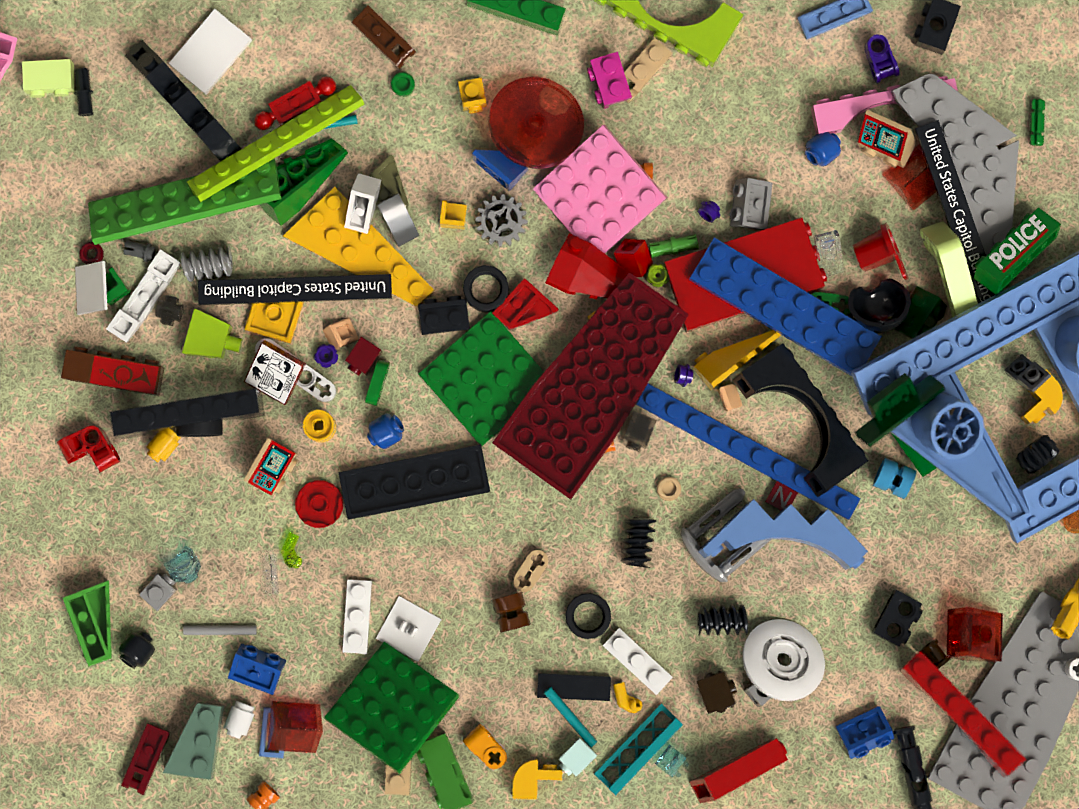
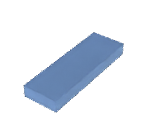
[797,0,873,40]

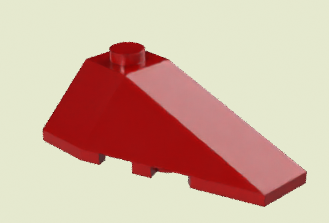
[545,233,630,299]

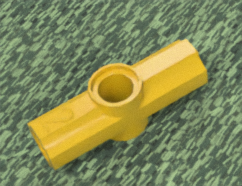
[1050,576,1079,640]

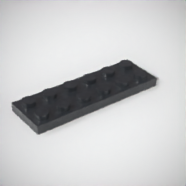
[338,445,490,520]

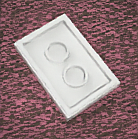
[169,9,252,95]

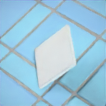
[75,261,107,315]
[376,596,441,662]

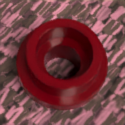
[79,242,104,265]

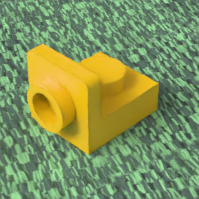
[458,77,487,114]

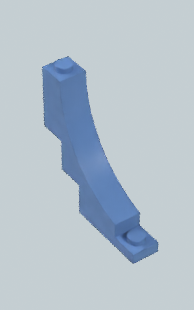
[698,499,868,570]

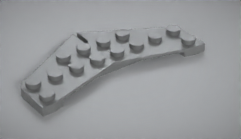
[891,74,1019,256]

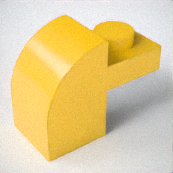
[1020,369,1063,424]
[513,759,562,799]

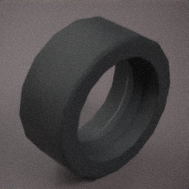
[463,265,509,312]
[176,420,223,437]
[565,593,611,639]

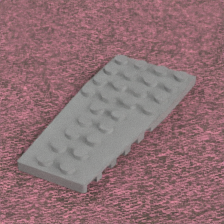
[927,592,1079,809]

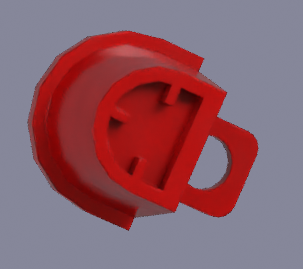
[853,223,909,280]

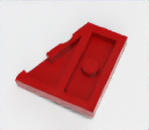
[492,278,559,330]

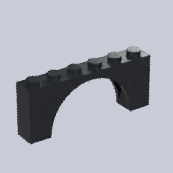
[732,343,868,498]
[110,388,265,439]

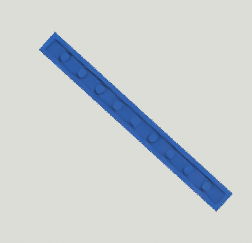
[636,384,860,520]

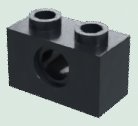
[913,0,961,55]

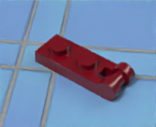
[121,723,171,796]

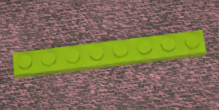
[187,85,365,202]

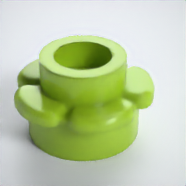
[646,264,670,287]

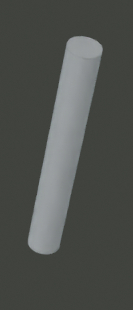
[183,625,257,635]

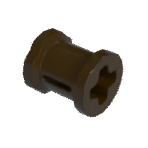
[920,639,951,669]

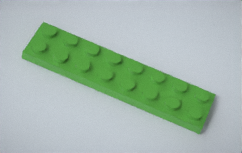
[88,158,282,245]

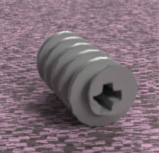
[181,246,233,282]

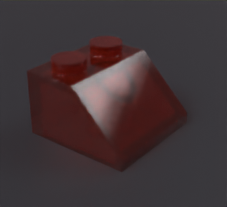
[946,607,1003,662]

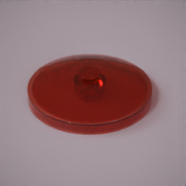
[488,77,584,169]

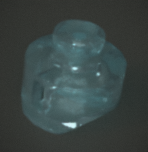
[164,546,201,584]

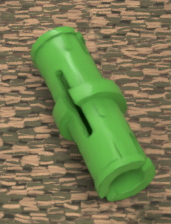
[649,234,699,258]

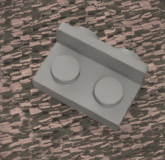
[730,178,772,230]

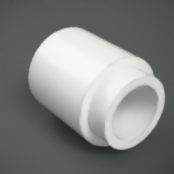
[223,701,254,739]

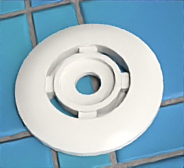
[742,619,825,701]

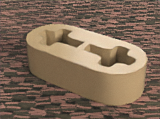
[513,550,548,592]

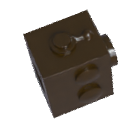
[697,671,737,714]

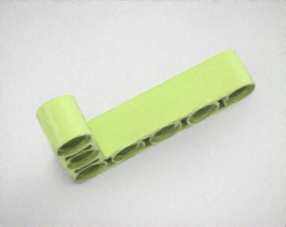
[920,221,978,317]

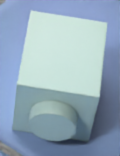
[559,737,597,777]

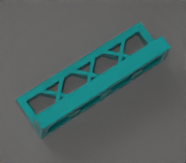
[594,704,683,796]

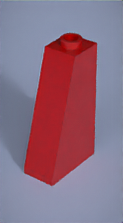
[689,738,788,803]

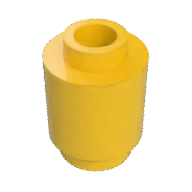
[146,428,181,463]

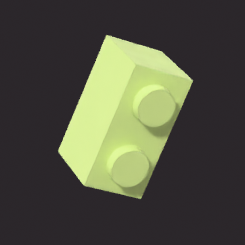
[22,59,75,98]

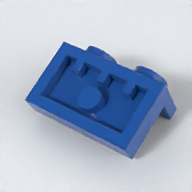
[228,644,286,695]
[836,706,894,759]

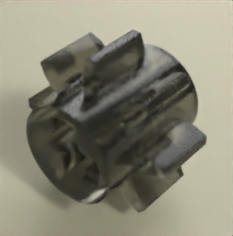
[155,295,184,326]

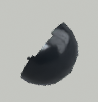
[848,278,911,333]

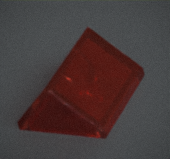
[882,144,936,211]
[267,701,323,753]

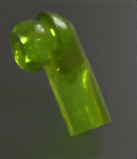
[281,532,302,569]

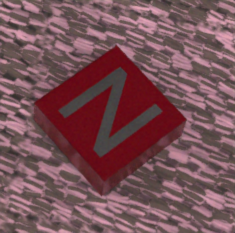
[765,481,798,511]

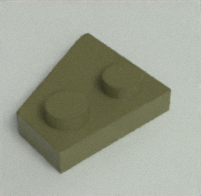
[369,155,409,208]

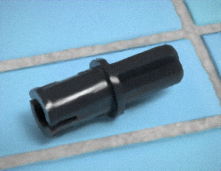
[74,68,94,117]

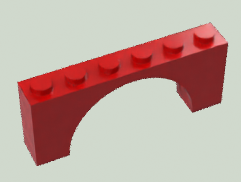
[900,651,1026,777]

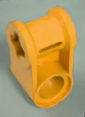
[462,724,507,769]

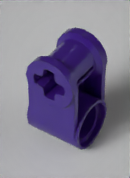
[864,34,900,83]

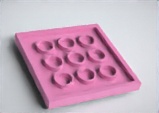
[533,125,668,253]

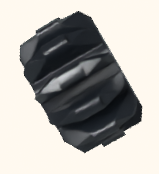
[1016,435,1059,474]

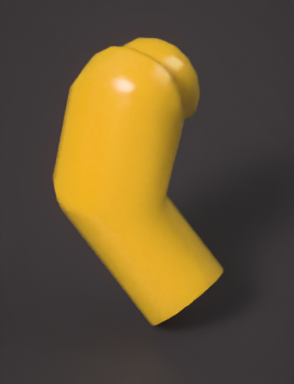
[613,682,643,713]

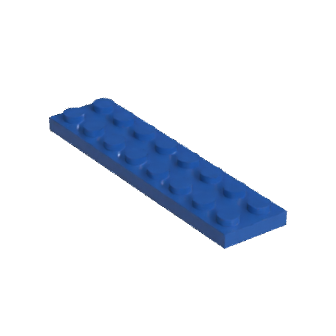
[689,237,882,376]

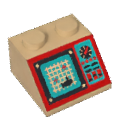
[858,110,917,168]
[244,438,298,496]

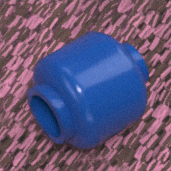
[805,132,841,167]
[367,413,404,449]

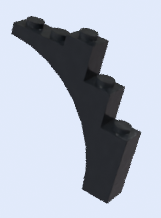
[125,40,241,162]

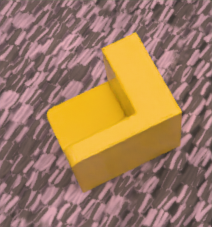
[440,200,467,230]

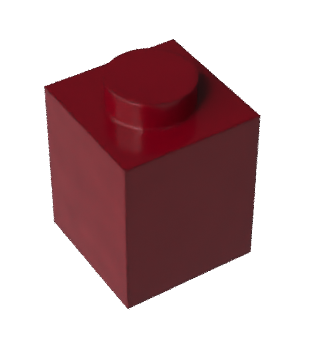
[345,337,382,376]

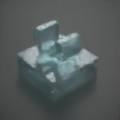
[655,744,689,777]

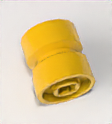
[303,410,337,443]

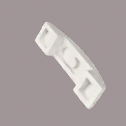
[106,249,181,343]

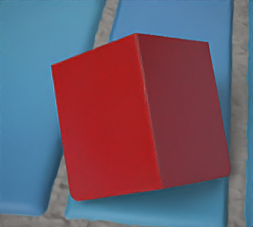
[614,239,653,277]

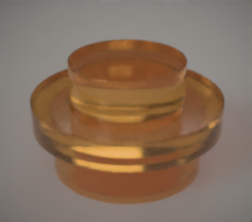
[1063,510,1079,534]

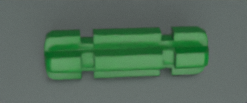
[1029,99,1045,146]

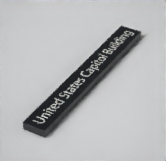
[915,120,995,304]
[198,274,392,306]

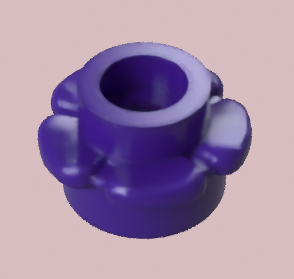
[698,201,721,223]
[314,344,338,368]
[674,364,693,387]

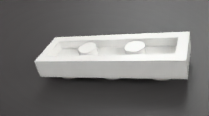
[342,580,372,654]
[603,628,673,695]

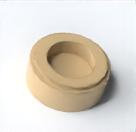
[657,477,681,501]

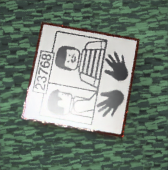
[244,340,306,405]

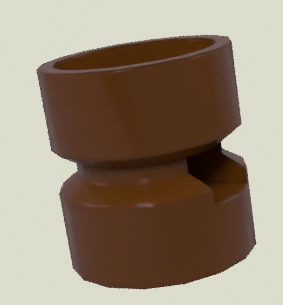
[492,592,531,633]

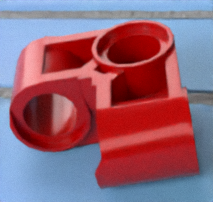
[57,426,121,473]

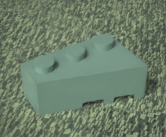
[162,702,224,780]

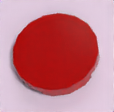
[295,480,343,528]

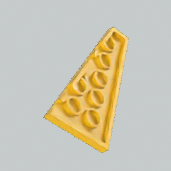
[283,187,434,307]

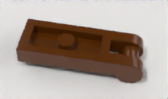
[352,5,416,70]

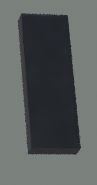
[537,673,611,701]

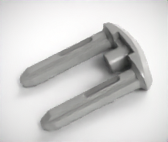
[680,488,771,582]

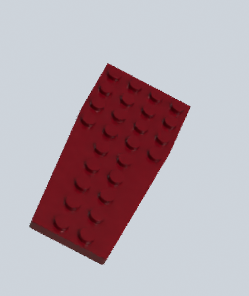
[492,273,688,500]

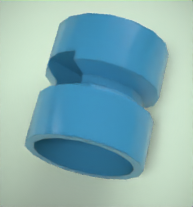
[873,457,917,499]

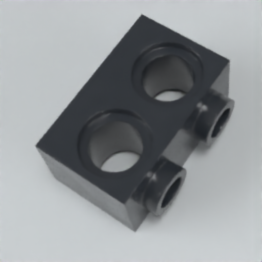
[871,590,923,647]

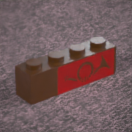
[61,346,165,396]

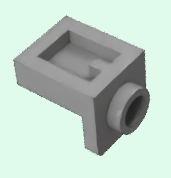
[139,573,178,611]

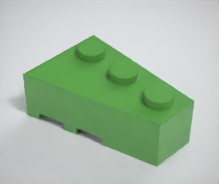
[63,580,112,667]
[417,732,474,809]

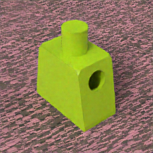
[182,309,243,359]

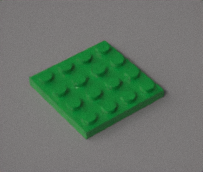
[419,311,544,446]
[324,641,460,774]

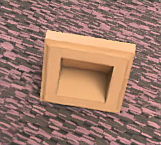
[323,318,359,350]
[718,384,742,412]

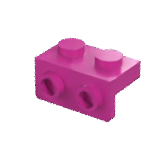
[587,52,632,109]

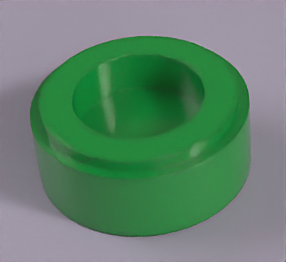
[391,72,415,97]

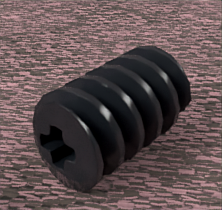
[620,517,657,568]
[697,604,748,636]

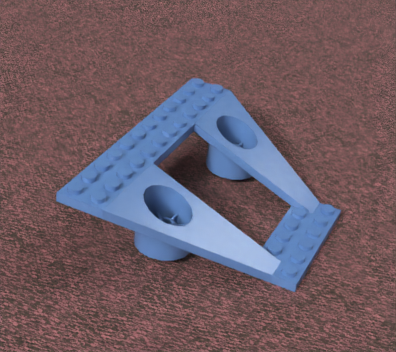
[851,251,1079,543]

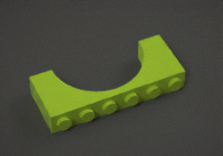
[593,0,744,67]

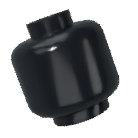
[118,631,155,669]

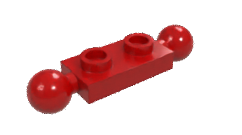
[254,76,336,130]

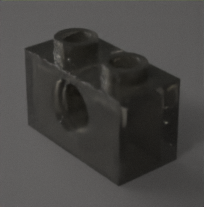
[623,412,657,452]

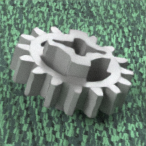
[475,194,528,248]

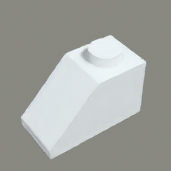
[344,173,381,234]

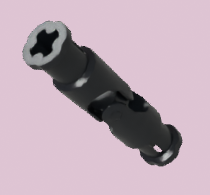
[893,725,933,809]

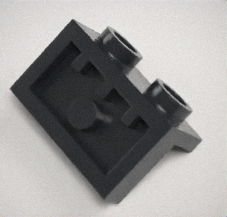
[418,296,470,335]

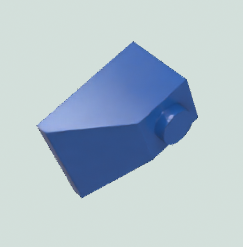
[472,150,528,192]

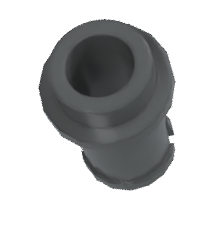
[123,240,156,262]

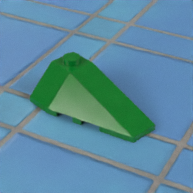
[259,139,348,226]

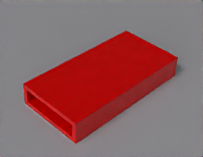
[664,218,827,333]

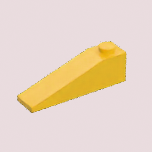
[693,330,781,391]

